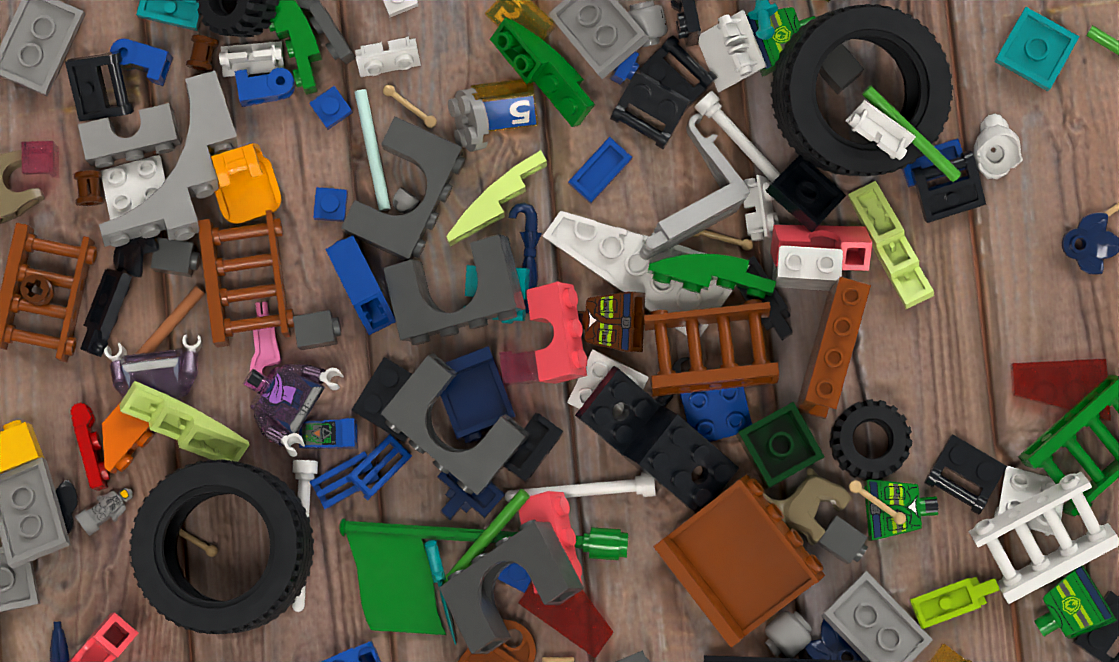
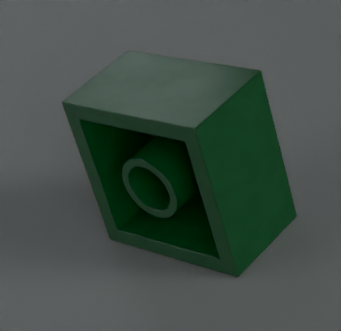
[736,402,825,490]

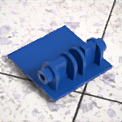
[679,387,752,442]

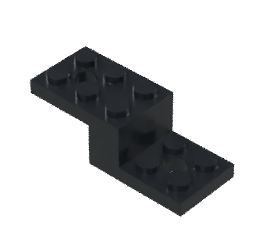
[575,366,739,514]

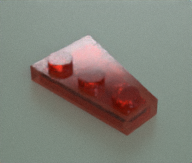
[1011,359,1111,422]
[518,583,613,658]

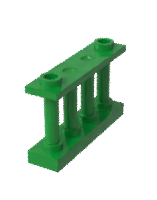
[1018,374,1119,517]

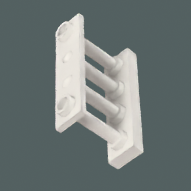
[968,472,1119,604]

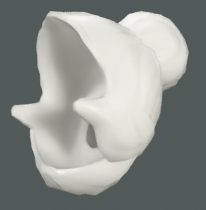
[973,113,1023,179]

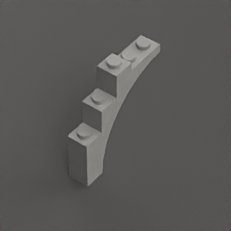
[99,71,238,247]

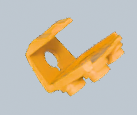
[211,143,282,224]

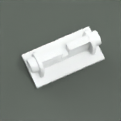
[355,36,421,77]
[219,41,284,77]
[846,100,916,160]
[743,175,779,241]

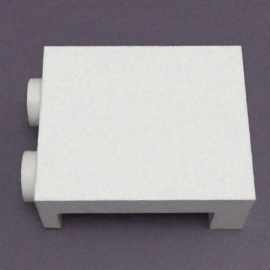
[772,245,843,291]

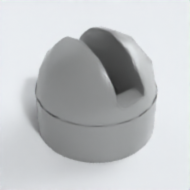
[393,187,420,214]

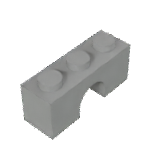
[78,103,181,168]

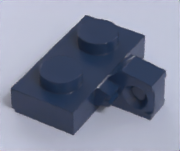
[437,472,505,520]

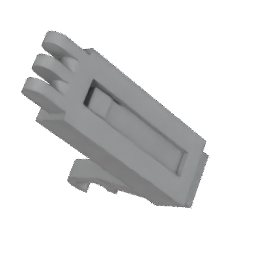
[639,113,750,260]

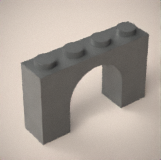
[341,116,466,261]
[383,234,526,345]
[381,353,530,495]
[439,520,584,654]

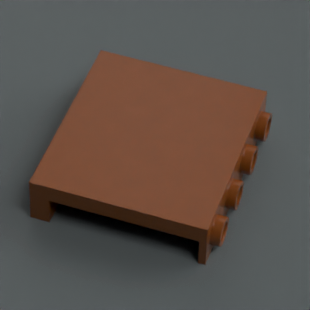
[796,277,871,419]
[653,474,825,648]

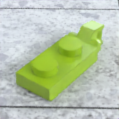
[909,576,1000,629]

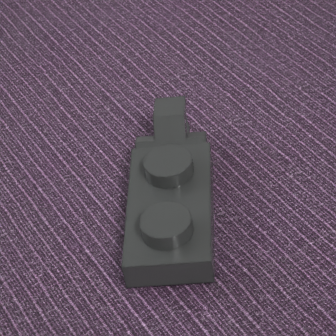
[296,0,356,65]

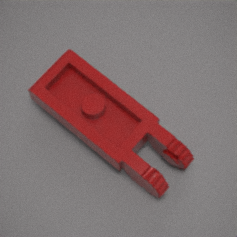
[70,402,110,491]

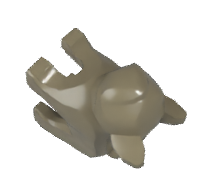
[763,468,852,546]

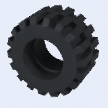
[196,0,279,37]
[829,399,912,480]

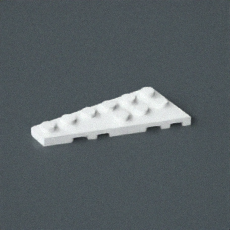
[543,211,750,337]

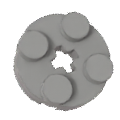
[448,88,489,152]

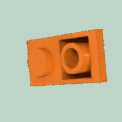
[102,402,154,474]

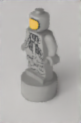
[75,488,133,536]

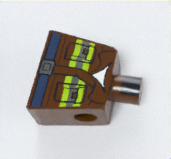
[578,292,645,352]

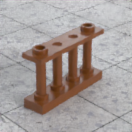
[198,210,294,348]
[0,223,97,362]
[644,299,779,397]

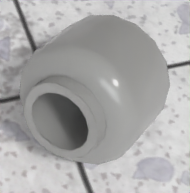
[628,0,668,47]
[765,611,812,658]

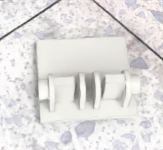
[698,10,767,93]
[101,154,166,220]
[567,349,649,418]
[994,466,1064,536]

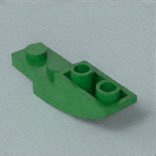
[269,0,322,95]
[490,18,595,127]
[647,254,776,299]

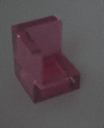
[21,141,59,178]
[499,351,539,387]

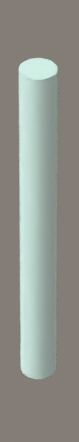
[354,89,391,212]

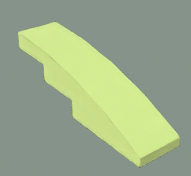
[446,150,547,247]
[848,181,934,309]
[119,381,250,462]

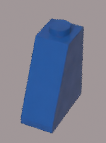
[325,235,396,335]

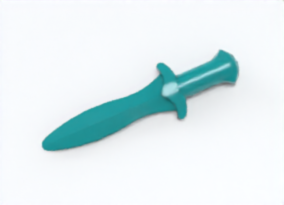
[748,0,778,40]
[424,540,456,645]

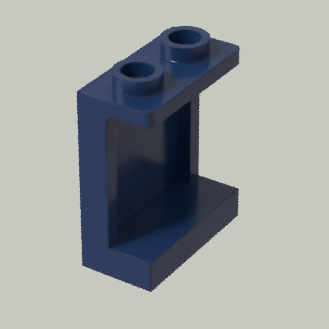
[440,346,516,444]

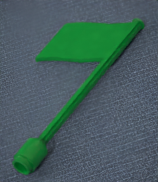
[339,518,628,635]

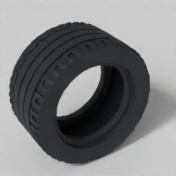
[770,4,953,176]
[129,460,314,634]

